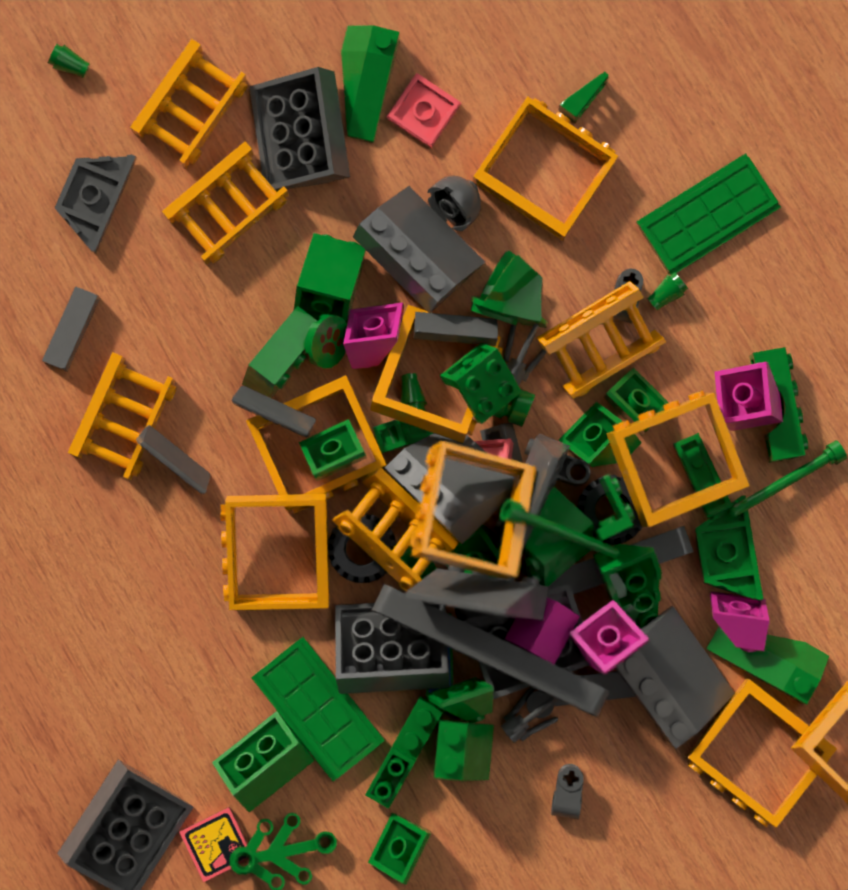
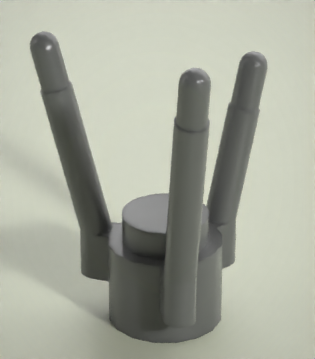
[503,324,547,386]
[501,686,558,743]

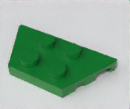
[694,495,763,601]

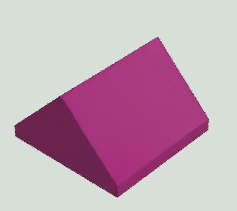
[505,597,580,664]
[570,600,649,674]

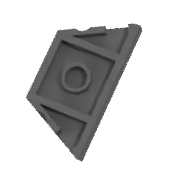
[55,155,137,253]

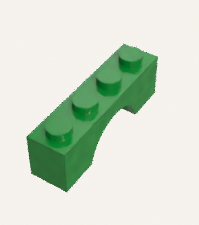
[750,347,808,463]

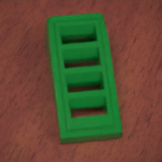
[558,72,609,123]

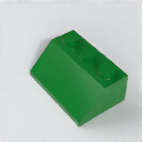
[212,711,315,813]

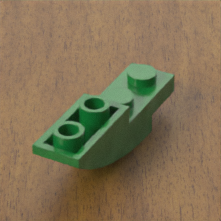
[365,696,444,809]

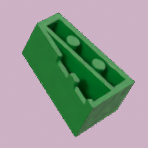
[242,306,318,398]

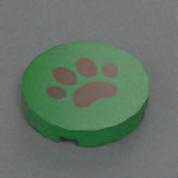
[305,314,347,369]

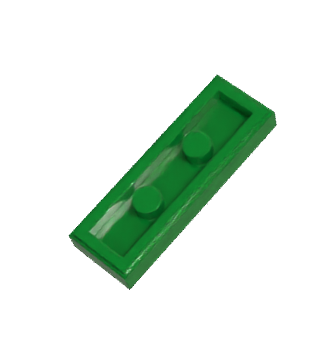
[673,433,733,519]

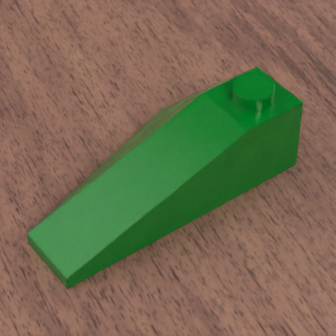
[341,25,400,143]
[593,544,662,629]
[706,626,829,704]

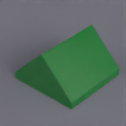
[603,367,669,435]
[299,419,367,481]
[368,812,431,885]

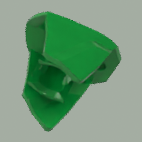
[470,250,548,328]

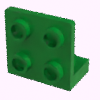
[440,343,521,424]
[594,474,635,541]

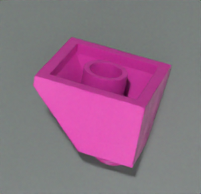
[343,303,404,369]
[710,591,770,652]

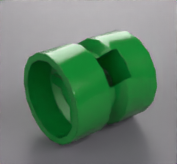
[493,389,535,427]

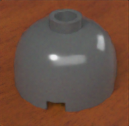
[427,176,481,231]

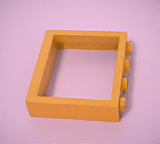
[473,96,618,241]
[370,305,503,443]
[246,375,387,514]
[606,390,749,527]
[411,441,536,580]
[220,494,330,610]
[685,679,838,828]
[791,681,848,804]

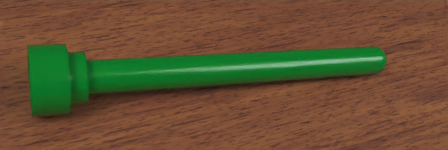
[729,440,847,517]
[501,499,620,558]

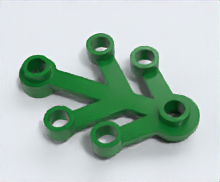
[229,813,337,890]

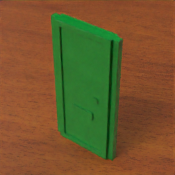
[636,153,781,275]
[251,637,385,782]

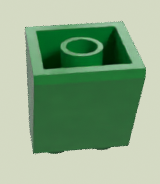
[294,233,366,323]
[525,487,594,587]
[434,719,494,781]

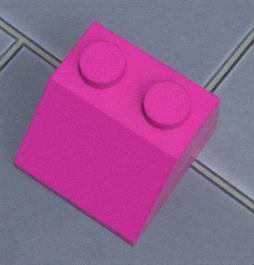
[715,362,783,431]

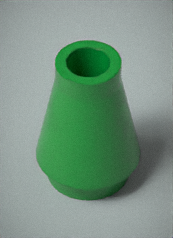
[48,44,90,78]
[647,272,689,311]
[400,373,427,411]

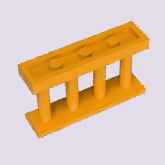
[130,38,248,169]
[162,141,289,265]
[536,281,666,399]
[68,352,177,480]
[332,467,459,592]

